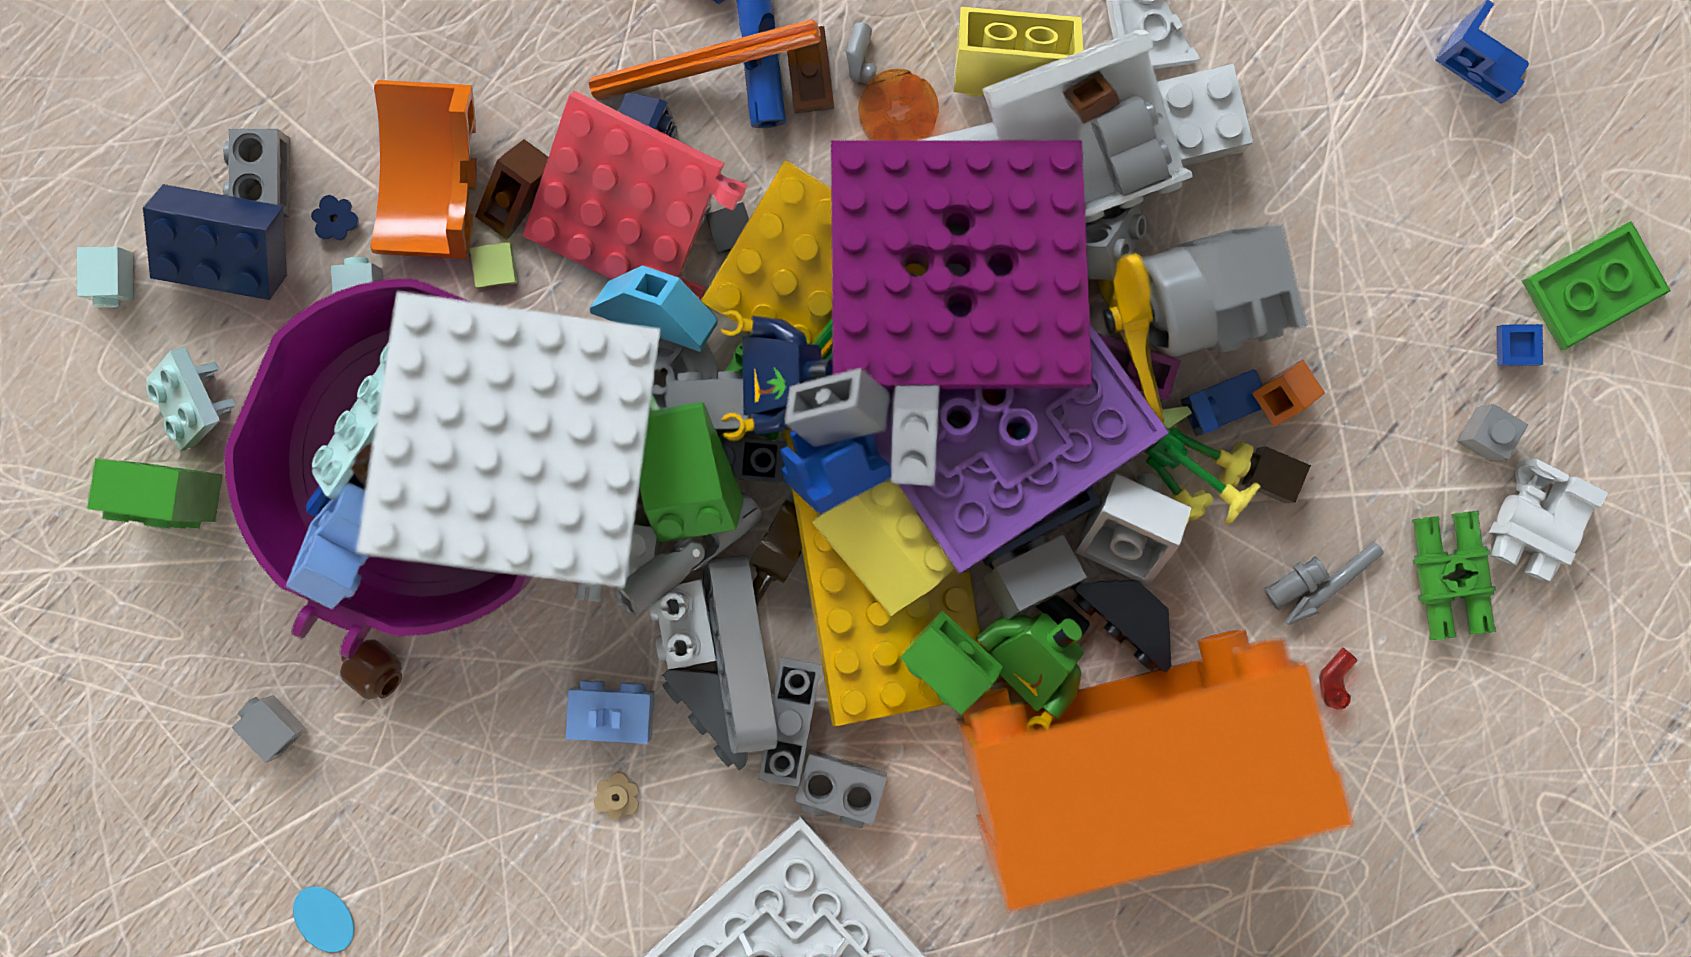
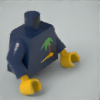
[720,310,833,441]

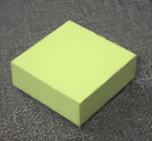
[470,242,518,289]

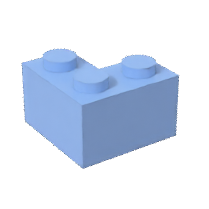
[286,482,369,609]

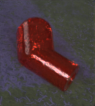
[1319,647,1358,710]

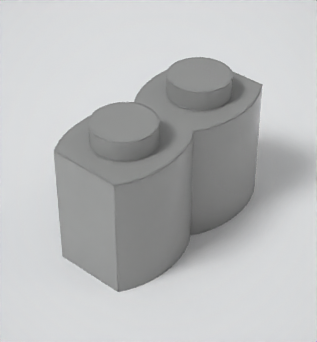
[1090,95,1172,196]

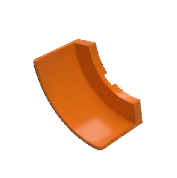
[370,80,477,259]

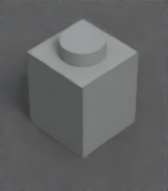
[1457,404,1529,462]
[232,695,307,763]

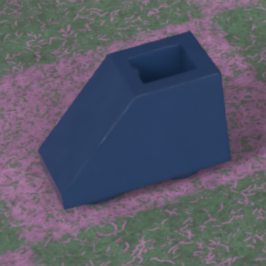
[618,93,678,138]

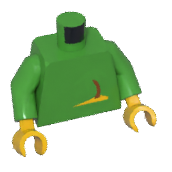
[976,613,1083,729]

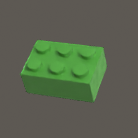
[87,458,223,528]

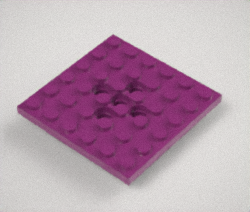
[831,140,1092,389]

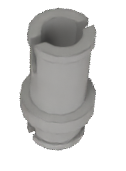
[1263,556,1330,610]

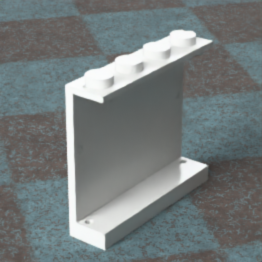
[982,30,1193,223]

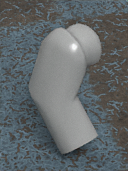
[846,22,877,85]

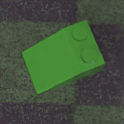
[639,401,744,542]

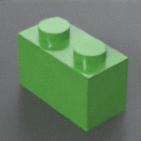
[900,611,1003,715]

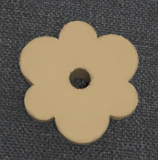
[594,772,639,819]

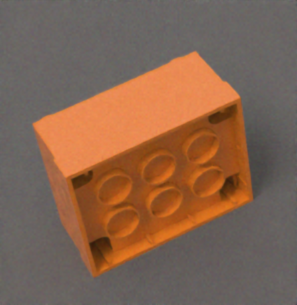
[956,629,1354,912]

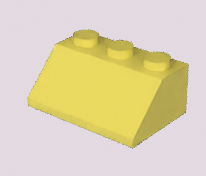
[811,478,955,615]

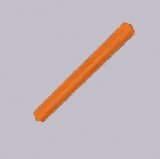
[589,19,821,100]

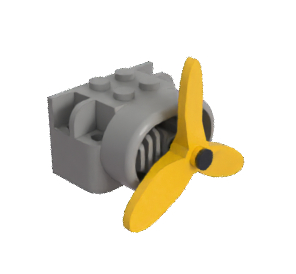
[1096,224,1307,423]

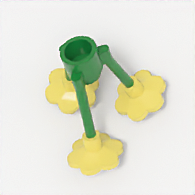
[1144,426,1260,525]

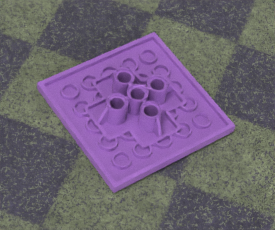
[832,263,1169,575]

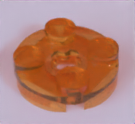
[858,68,939,140]

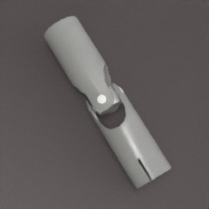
[614,492,763,616]

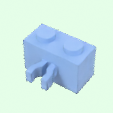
[565,680,654,744]

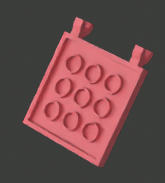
[523,91,748,300]

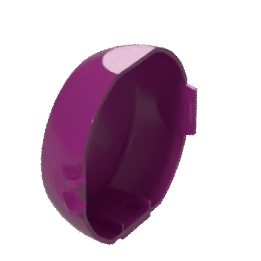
[225,278,534,659]

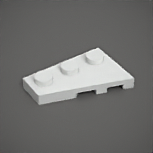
[1106,0,1200,69]

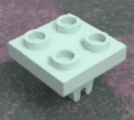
[146,347,236,451]

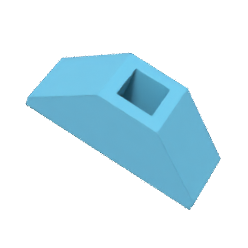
[590,265,718,352]

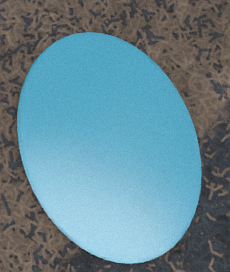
[293,886,354,952]

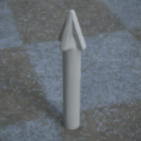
[1286,542,1384,625]

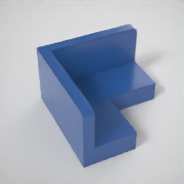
[1435,0,1529,104]

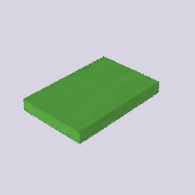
[1522,221,1671,350]

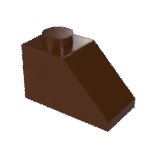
[475,139,548,240]

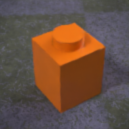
[1252,360,1325,427]

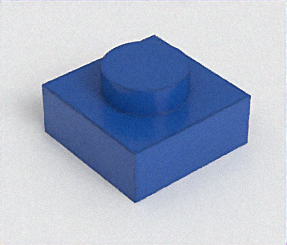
[1496,324,1543,366]

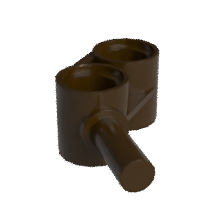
[749,499,802,607]

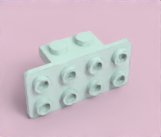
[312,343,389,500]

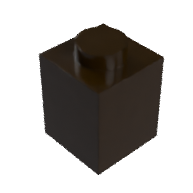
[1241,446,1311,503]

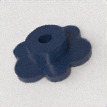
[311,195,359,240]

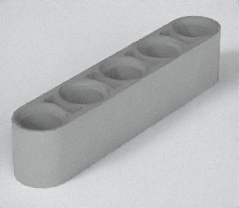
[703,555,777,754]

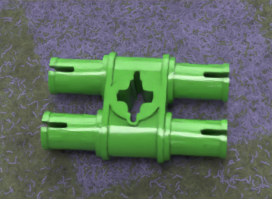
[1412,511,1496,640]

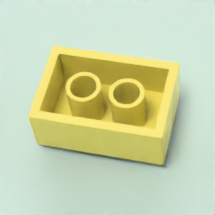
[954,7,1083,97]

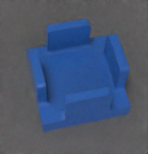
[780,430,892,515]

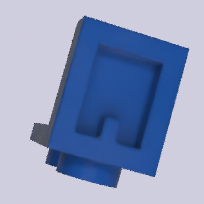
[1180,369,1263,436]

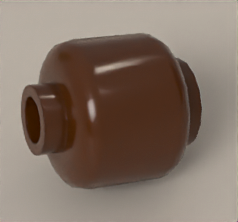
[340,639,402,700]

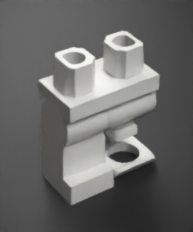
[1489,459,1608,582]

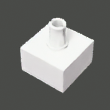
[1075,473,1191,586]

